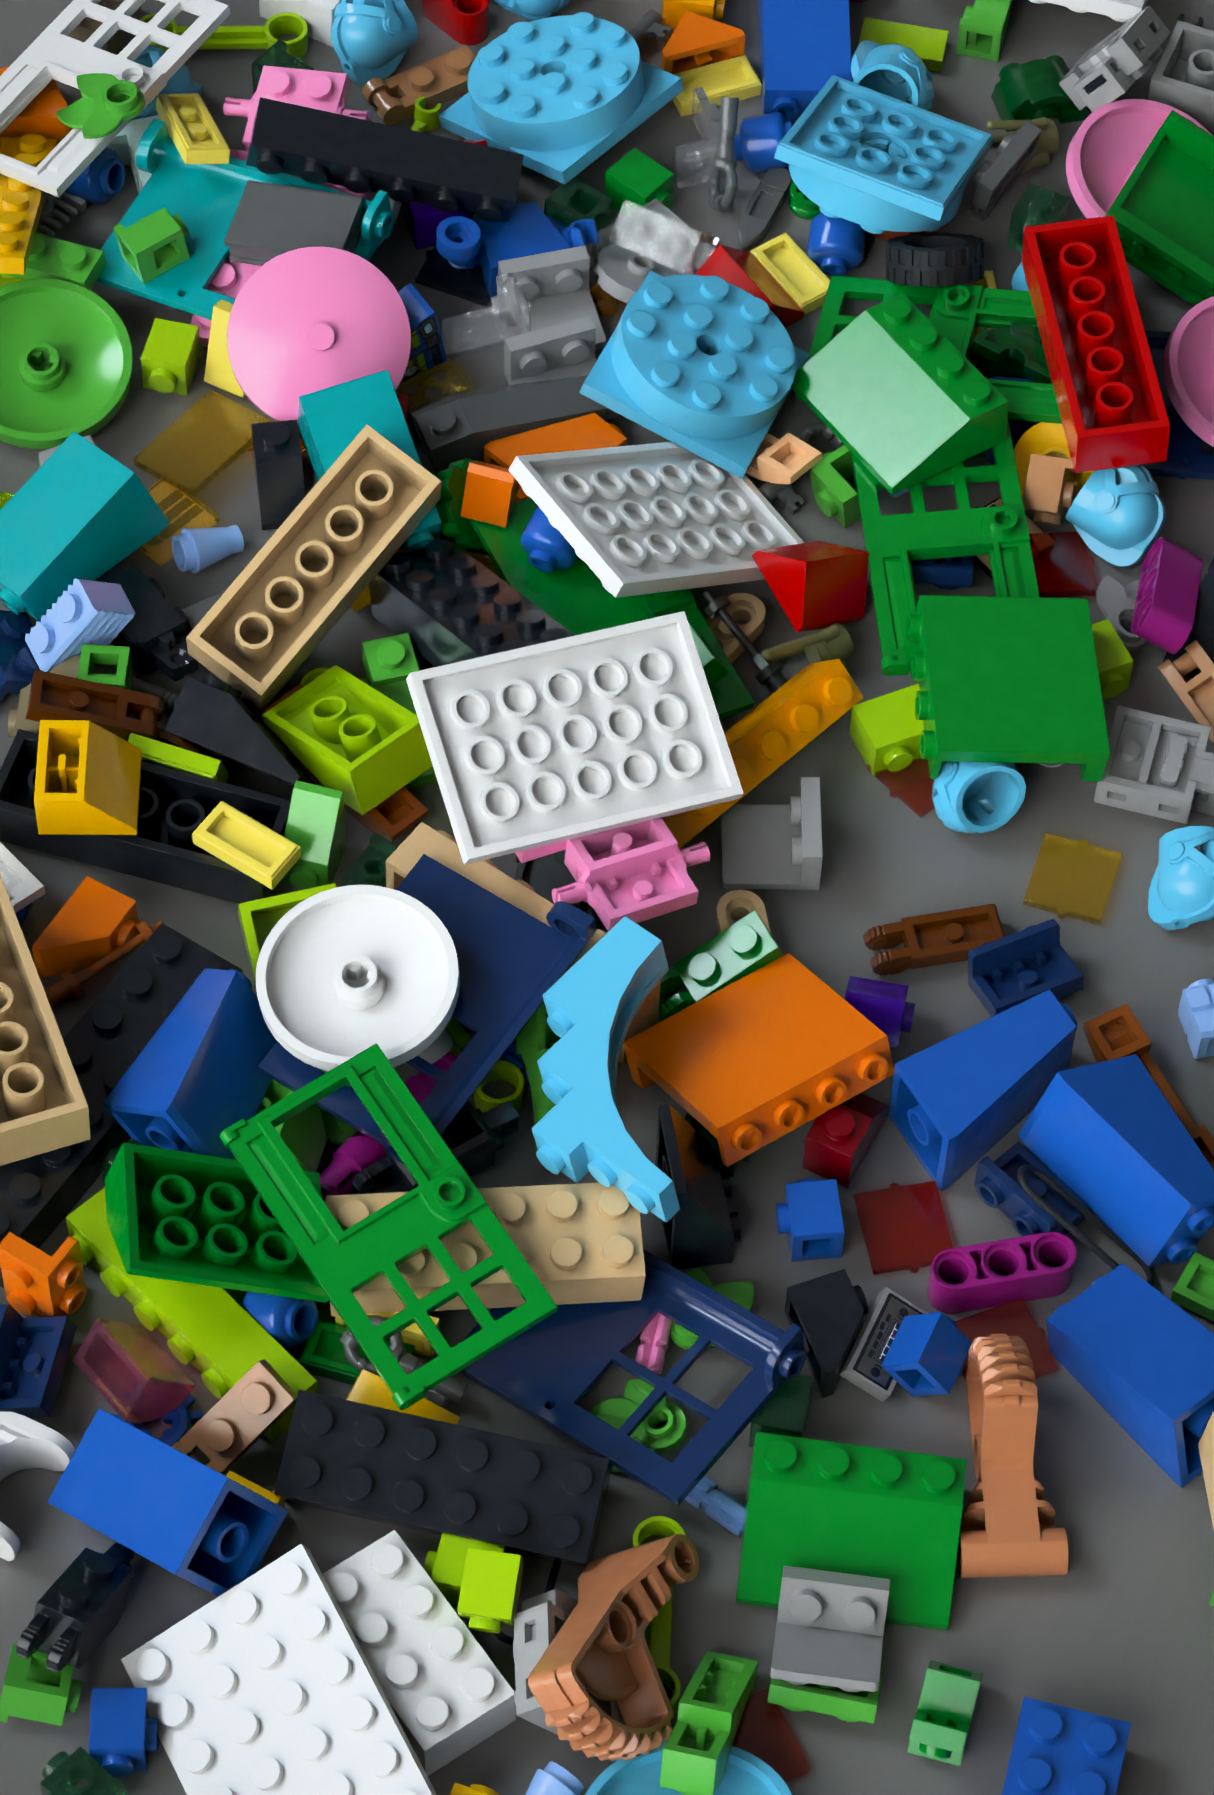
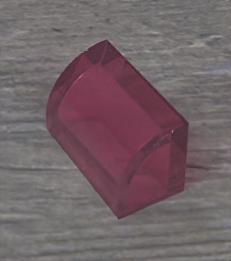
[73,1318,196,1423]

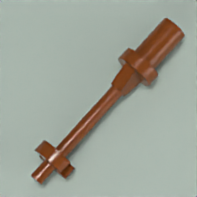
[44,920,164,1008]

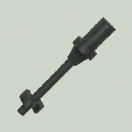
[703,589,788,693]

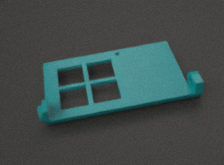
[96,119,395,320]

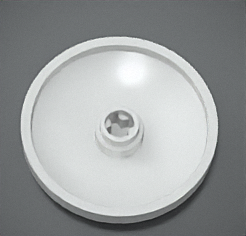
[256,885,460,1072]

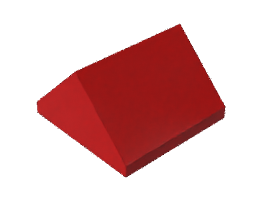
[695,245,805,328]
[752,541,869,633]

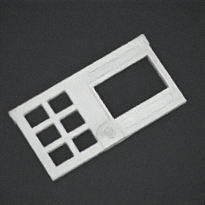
[0,0,231,197]

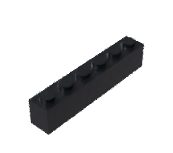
[246,97,524,222]

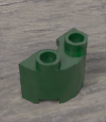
[991,55,1088,132]
[970,321,1052,384]

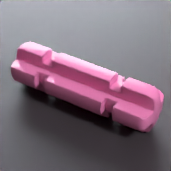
[635,1313,672,1375]

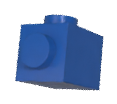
[775,1177,845,1262]
[881,1312,972,1397]
[88,1688,159,1777]

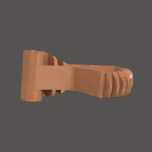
[957,1333,1069,1579]
[528,1534,699,1761]

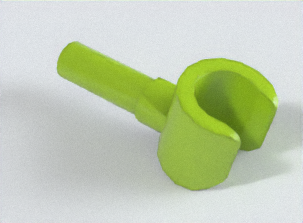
[411,96,441,133]

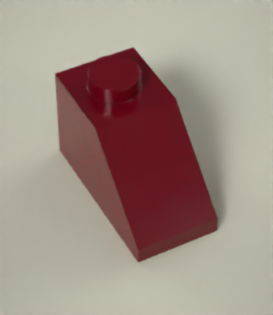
[802,1093,889,1188]

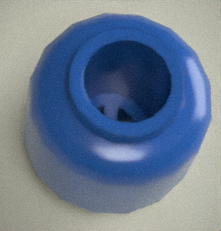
[734,112,794,174]
[64,147,125,204]
[807,213,867,276]
[520,506,578,573]
[241,1292,318,1350]

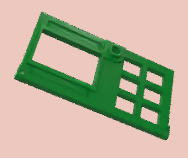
[795,276,1062,424]
[852,418,1040,676]
[219,1043,558,1410]

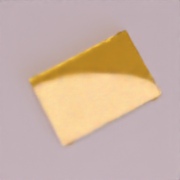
[133,390,271,497]

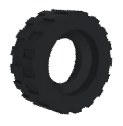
[885,233,984,287]

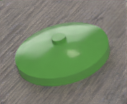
[0,278,133,449]

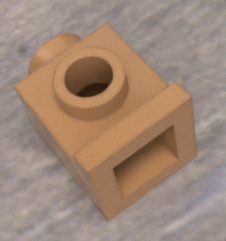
[1023,454,1083,526]

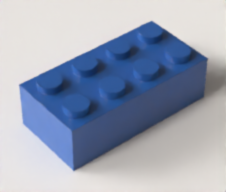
[1002,1697,1131,1795]

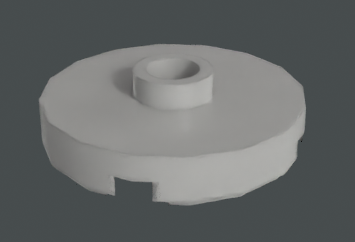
[593,244,681,303]

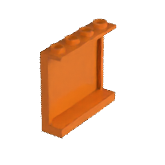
[623,953,894,1167]

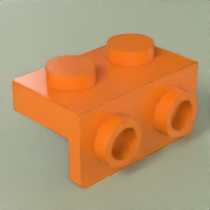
[0,1232,87,1317]

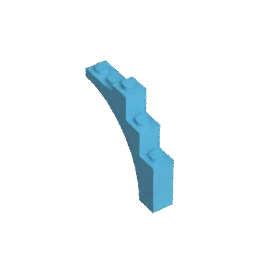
[531,916,680,1223]

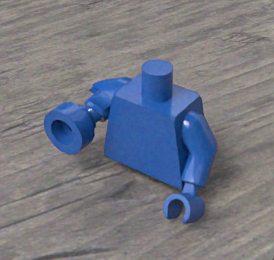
[436,202,600,298]

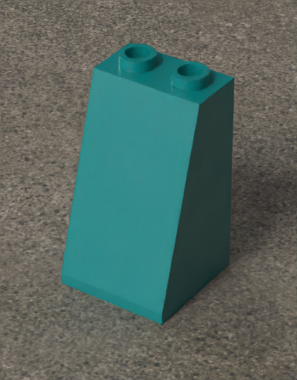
[298,370,441,551]
[0,431,170,621]

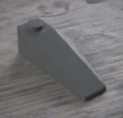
[408,375,608,476]

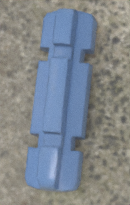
[685,1476,746,1537]

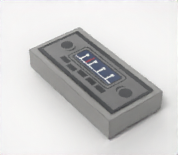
[839,1287,929,1402]

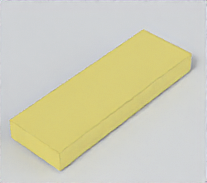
[156,93,230,164]

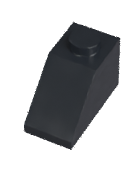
[251,420,305,530]
[785,1269,868,1398]

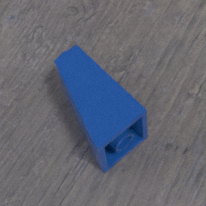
[757,0,852,121]
[102,968,277,1159]
[888,989,1077,1191]
[1018,1054,1214,1267]
[1046,1263,1214,1488]
[48,1408,288,1597]

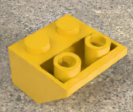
[34,720,142,835]

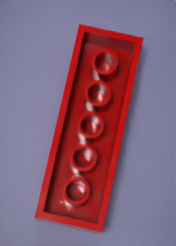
[1022,215,1170,473]

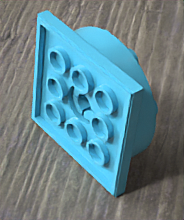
[438,12,683,185]
[774,75,994,234]
[579,270,810,479]

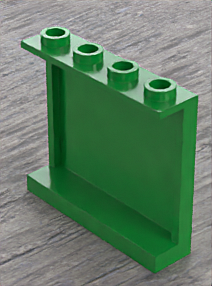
[1105,110,1214,306]
[906,595,1110,782]

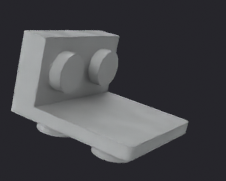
[498,245,606,349]
[504,315,619,420]
[721,777,823,890]
[770,1565,890,1692]

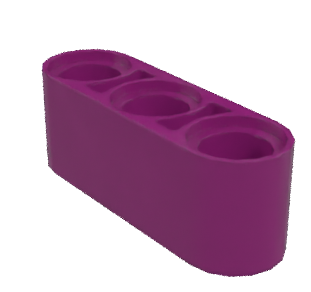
[1131,537,1203,654]
[927,1232,1077,1314]

